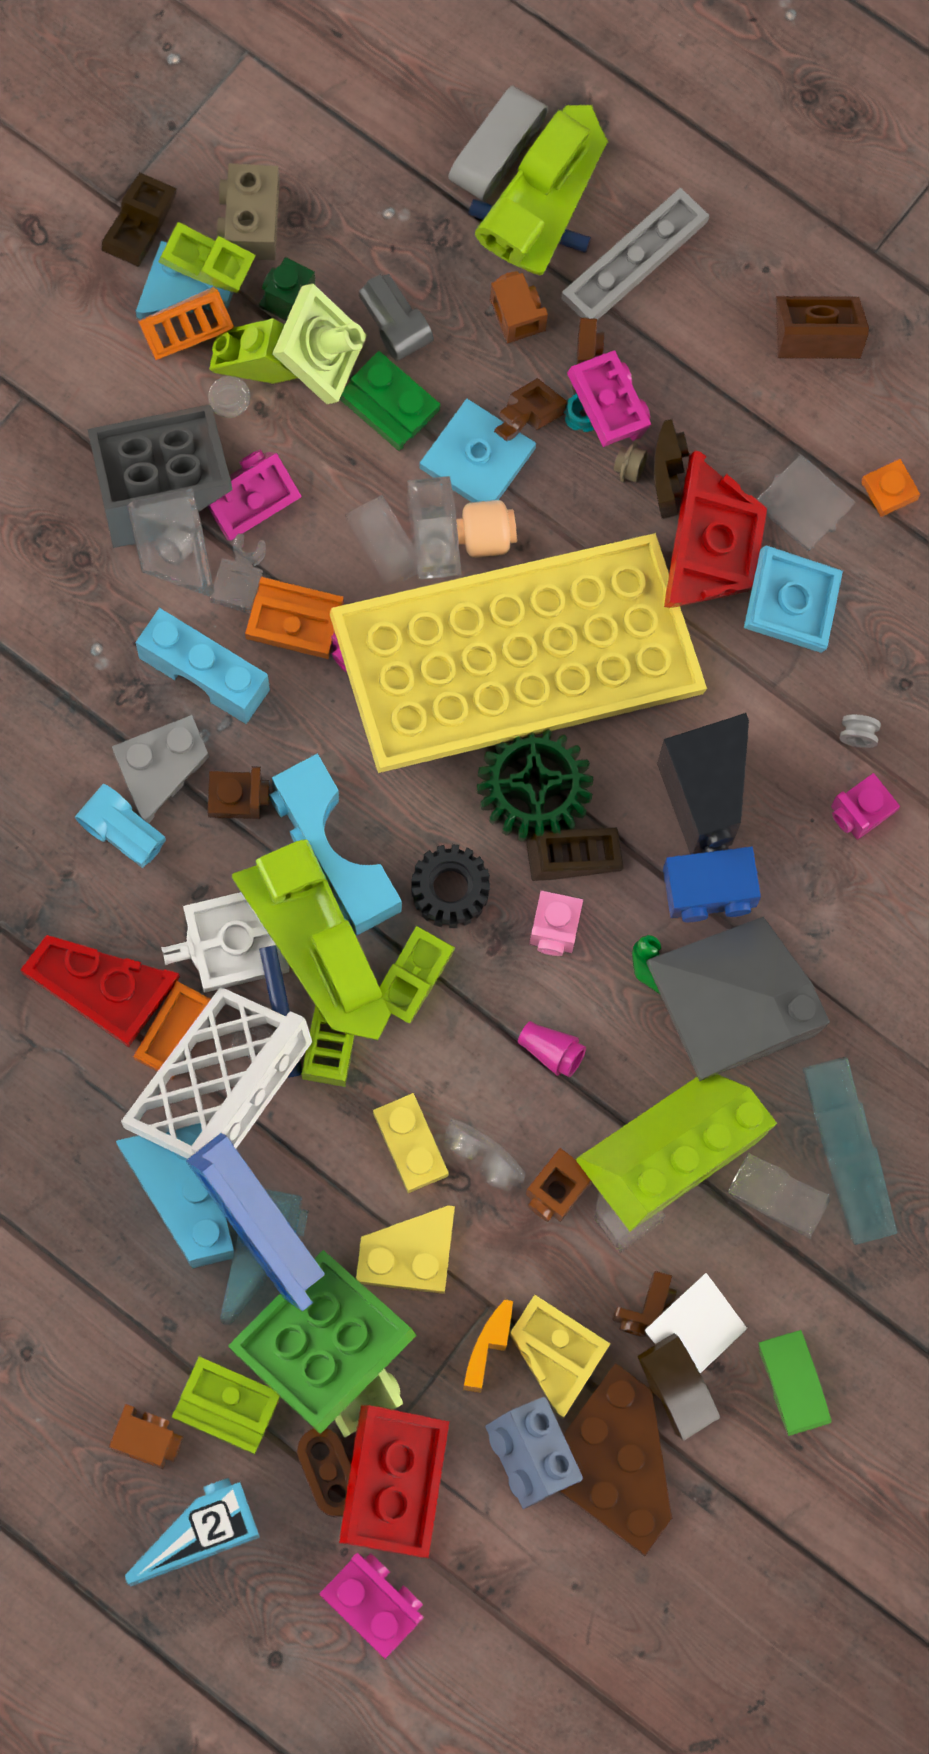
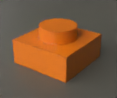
[861,458,920,517]

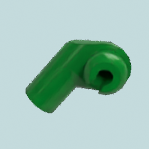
[631,935,661,994]

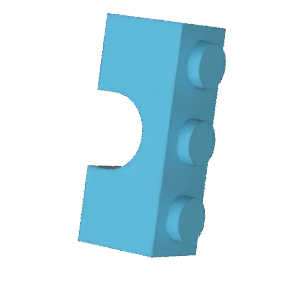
[136,608,270,724]

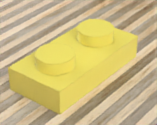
[373,1093,449,1193]

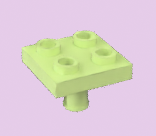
[272,284,367,404]

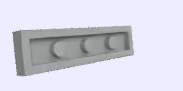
[561,187,709,320]

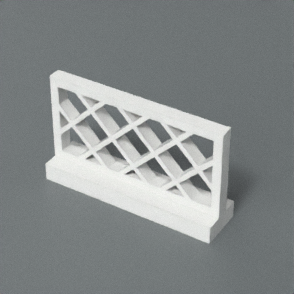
[121,987,312,1159]

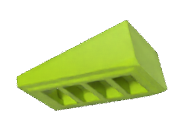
[301,1005,355,1087]

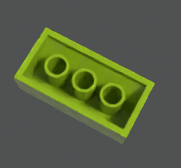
[576,1074,777,1232]

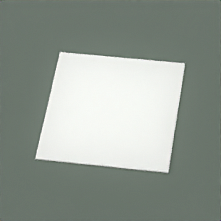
[645,1273,747,1373]

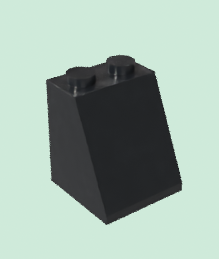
[657,713,749,854]

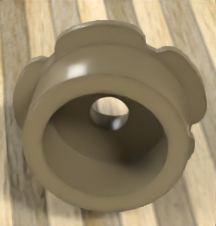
[614,442,648,483]

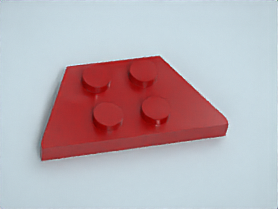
[664,450,767,608]

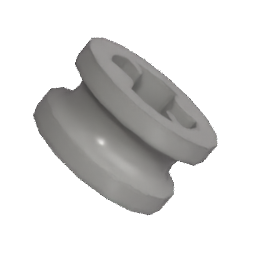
[839,714,881,748]

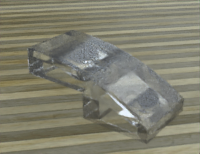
[728,1153,830,1239]

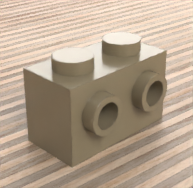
[217,164,280,260]

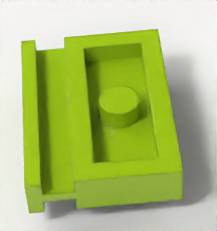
[172,1356,281,1455]

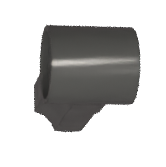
[359,274,434,361]

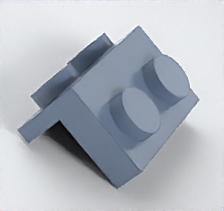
[485,1397,583,1509]

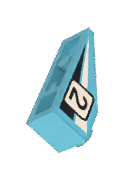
[125,1478,260,1586]

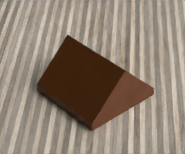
[776,296,869,359]

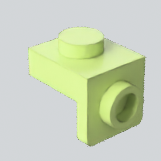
[335,1368,403,1438]

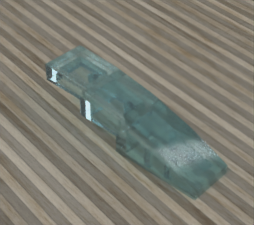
[802,1057,898,1245]

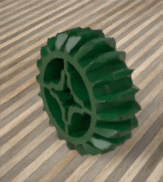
[476,729,594,842]

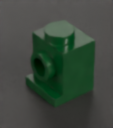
[259,257,315,321]

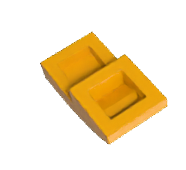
[463,1300,513,1393]

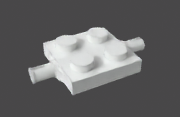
[161,892,289,993]

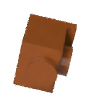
[490,271,548,344]
[525,1148,592,1222]
[109,1404,183,1469]

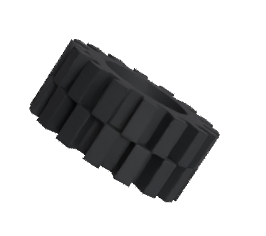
[411,844,490,928]

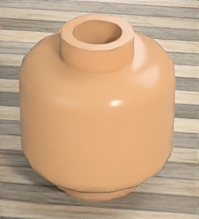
[454,500,517,558]

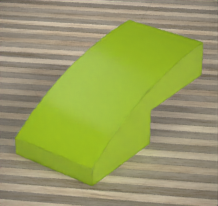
[158,222,256,293]
[379,926,456,1024]

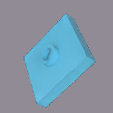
[419,399,536,502]
[744,545,843,653]

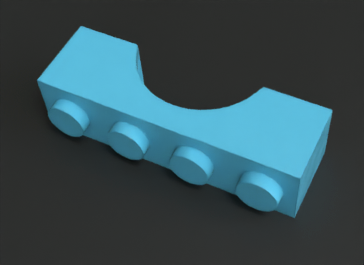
[269,753,402,936]

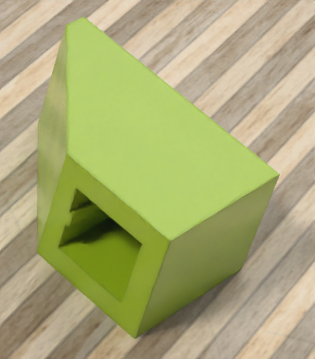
[209,318,298,384]

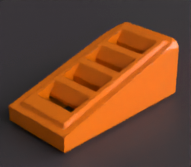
[138,287,234,360]

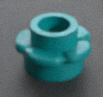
[564,394,594,432]

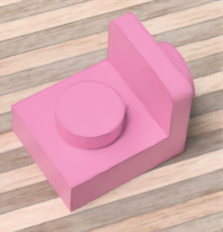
[530,891,583,956]

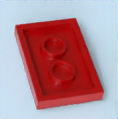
[339,1405,450,1558]

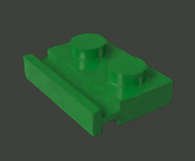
[339,351,441,451]

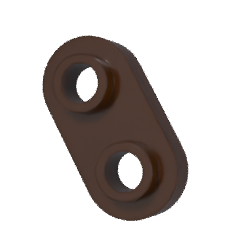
[297,1428,351,1517]

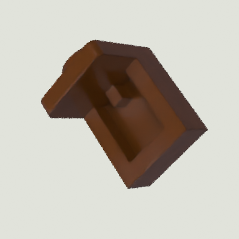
[612,1271,677,1337]

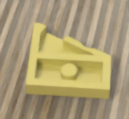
[356,1206,455,1294]
[510,1295,610,1418]

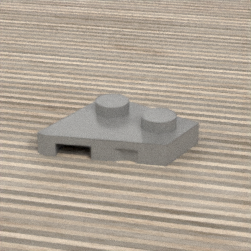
[112,715,209,823]

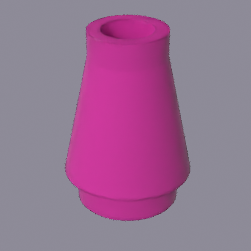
[518,1021,586,1077]

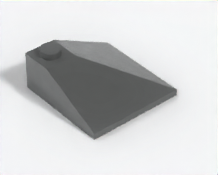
[88,404,233,548]
[646,916,830,1081]

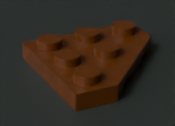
[558,1363,672,1556]

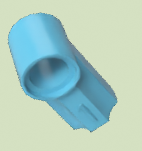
[75,784,166,868]

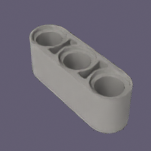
[448,85,548,201]

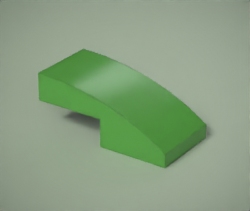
[758,1330,831,1436]

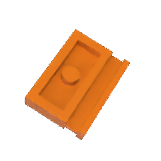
[245,577,344,659]

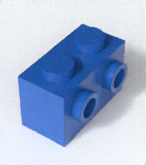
[663,846,761,923]

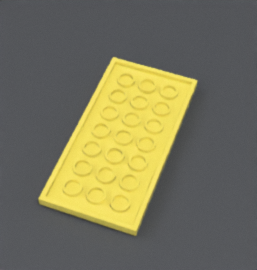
[330,533,707,773]

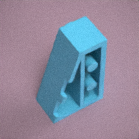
[116,1123,236,1268]

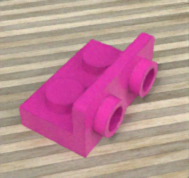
[567,350,651,447]
[208,449,302,541]
[319,1552,424,1659]

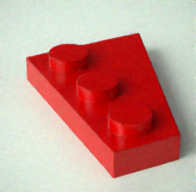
[20,935,180,1048]

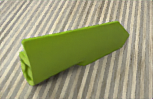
[475,105,608,275]
[232,839,391,1041]

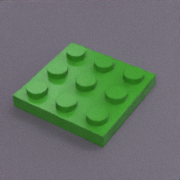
[228,1250,417,1434]

